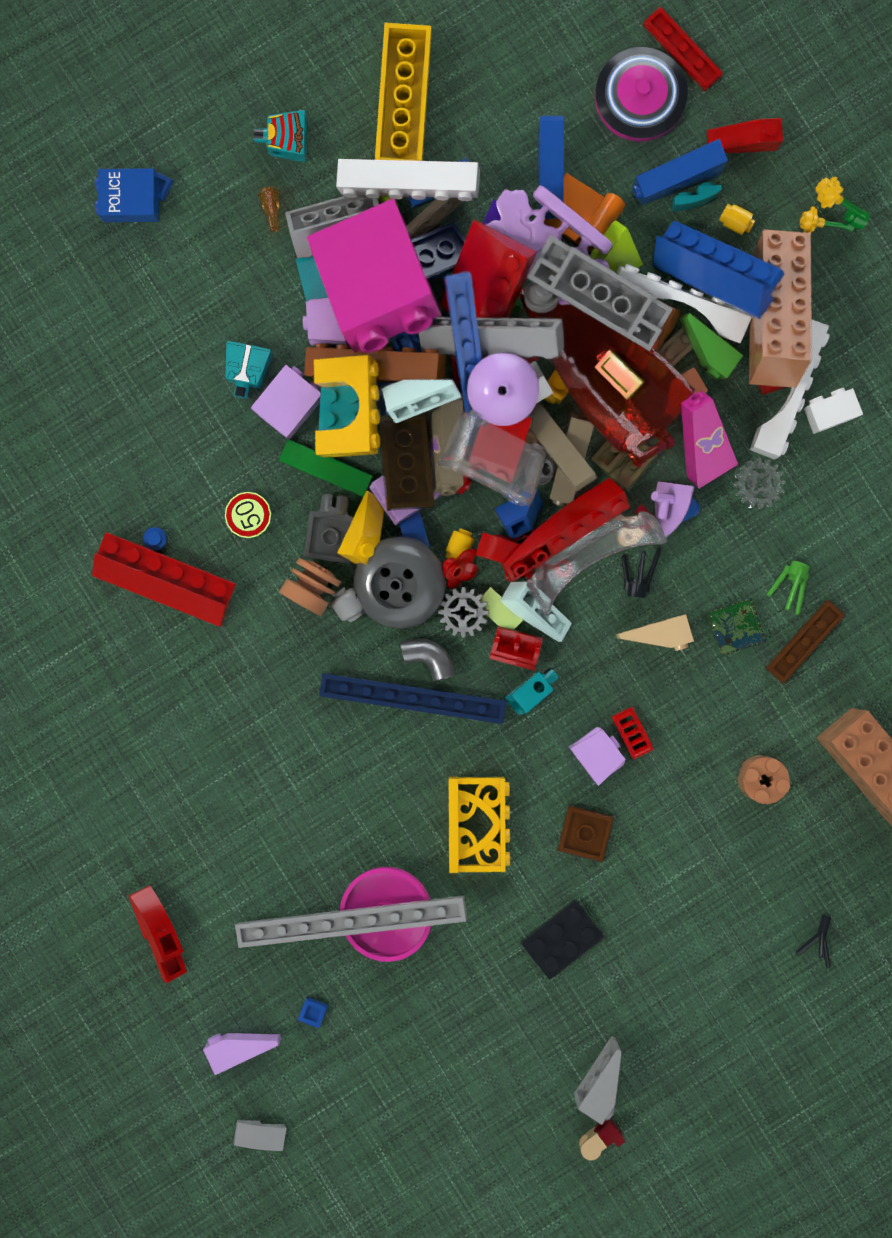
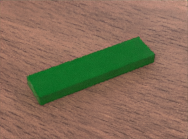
[279,439,373,497]

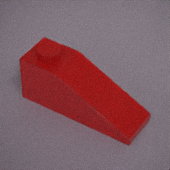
[707,118,783,153]

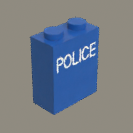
[95,168,159,222]

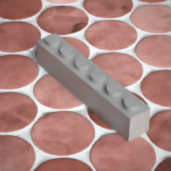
[419,317,564,359]

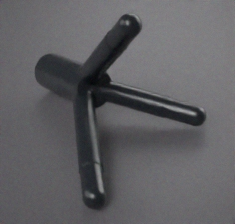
[796,915,831,969]

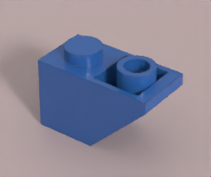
[495,487,543,540]

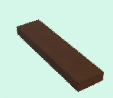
[765,600,845,684]

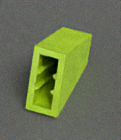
[590,220,643,273]

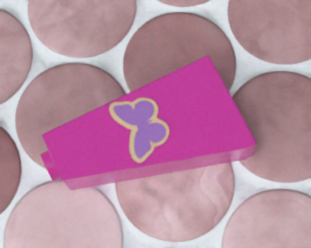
[681,390,738,489]

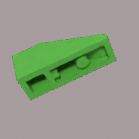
[680,313,743,380]

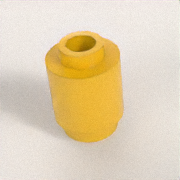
[719,204,755,235]
[445,528,475,558]

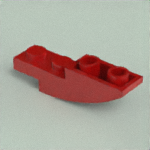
[128,886,187,983]

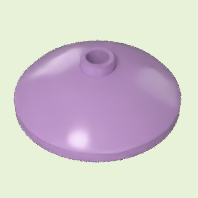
[467,353,539,426]

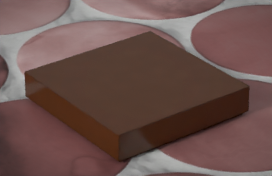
[557,805,614,862]

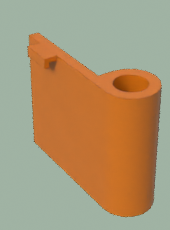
[544,173,626,252]

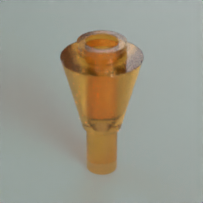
[257,187,280,232]

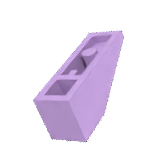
[203,1033,282,1075]

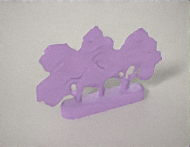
[486,186,613,305]

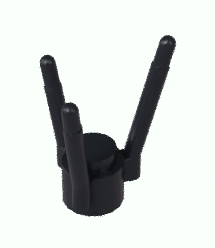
[621,547,661,598]

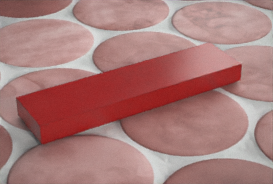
[643,6,723,91]

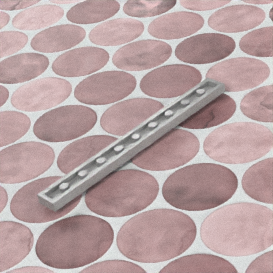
[235,896,468,948]

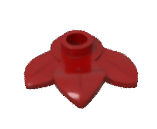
[442,549,478,589]

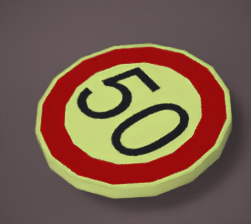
[225,492,271,538]

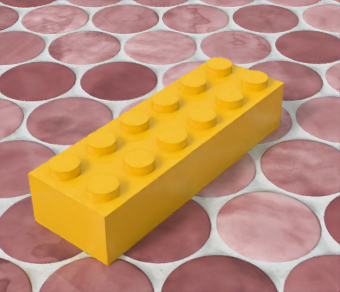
[375,23,432,161]

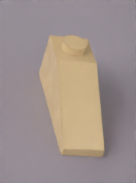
[616,614,694,651]

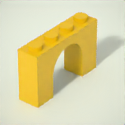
[314,355,380,458]

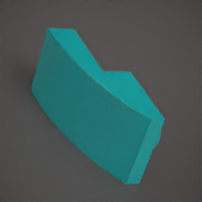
[671,182,722,212]

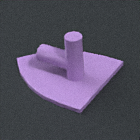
[651,481,694,537]

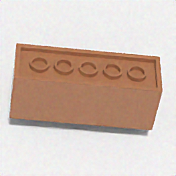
[749,229,812,388]
[817,708,892,826]

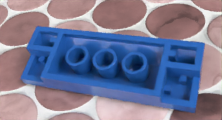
[653,221,785,319]

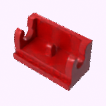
[489,626,543,671]

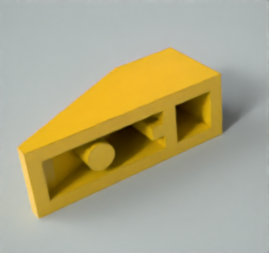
[337,491,384,564]

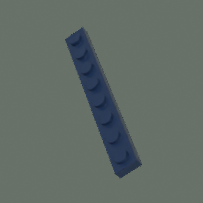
[319,673,506,724]

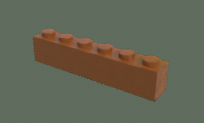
[304,344,446,383]

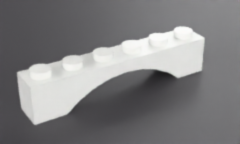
[616,264,752,343]
[749,319,829,459]

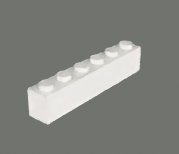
[336,159,480,201]

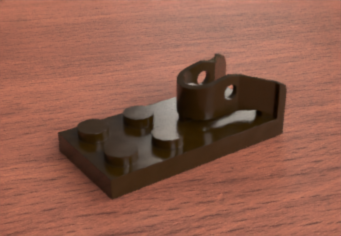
[377,413,435,511]

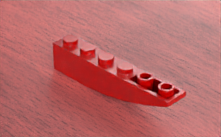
[504,478,630,582]

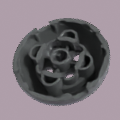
[354,536,446,629]

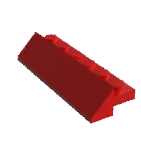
[92,532,237,627]

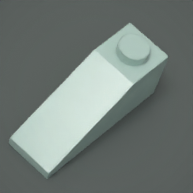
[382,380,461,423]
[500,582,572,642]

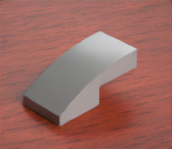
[233,1120,286,1151]

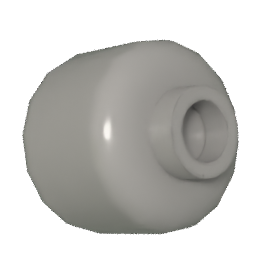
[331,587,364,622]

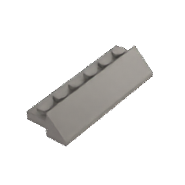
[527,235,673,351]

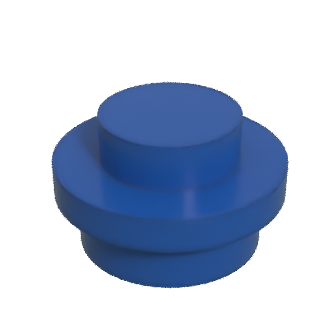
[143,527,167,551]

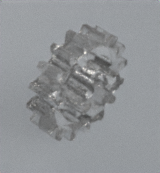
[733,458,786,509]

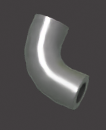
[400,638,456,681]

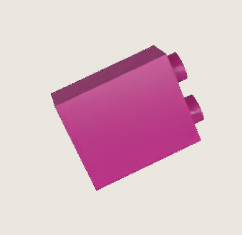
[306,198,441,353]

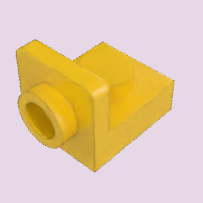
[545,368,575,405]

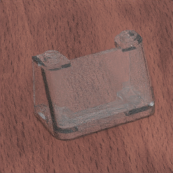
[437,410,547,506]

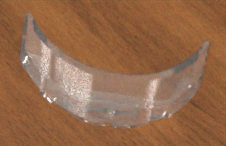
[526,512,667,615]

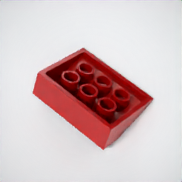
[440,220,537,318]

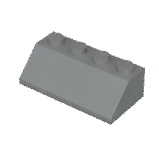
[285,195,379,259]

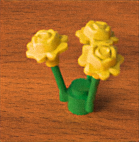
[800,176,870,233]

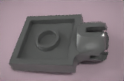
[304,493,354,564]

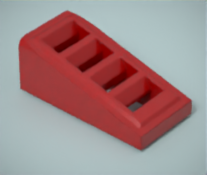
[611,707,654,759]

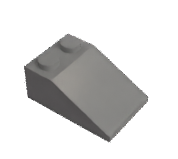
[574,1036,622,1125]

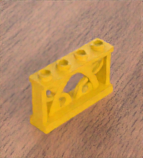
[449,777,510,873]

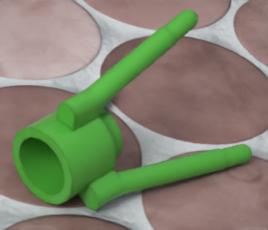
[767,561,810,615]

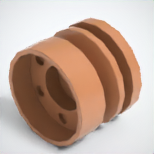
[279,558,341,616]

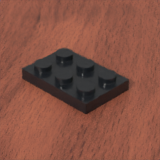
[520,899,604,980]

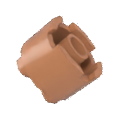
[737,755,790,804]

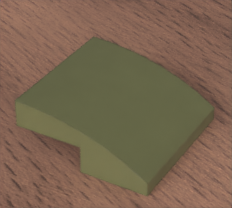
[591,424,658,491]

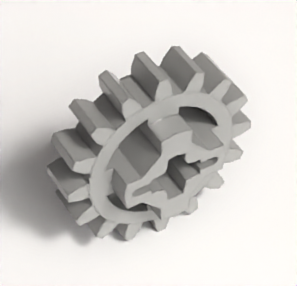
[438,587,489,638]

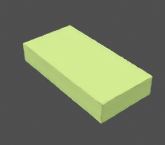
[475,587,523,630]

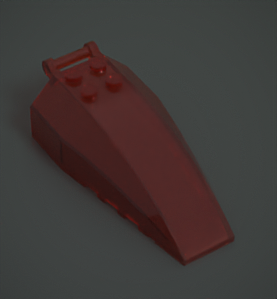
[519,287,695,468]

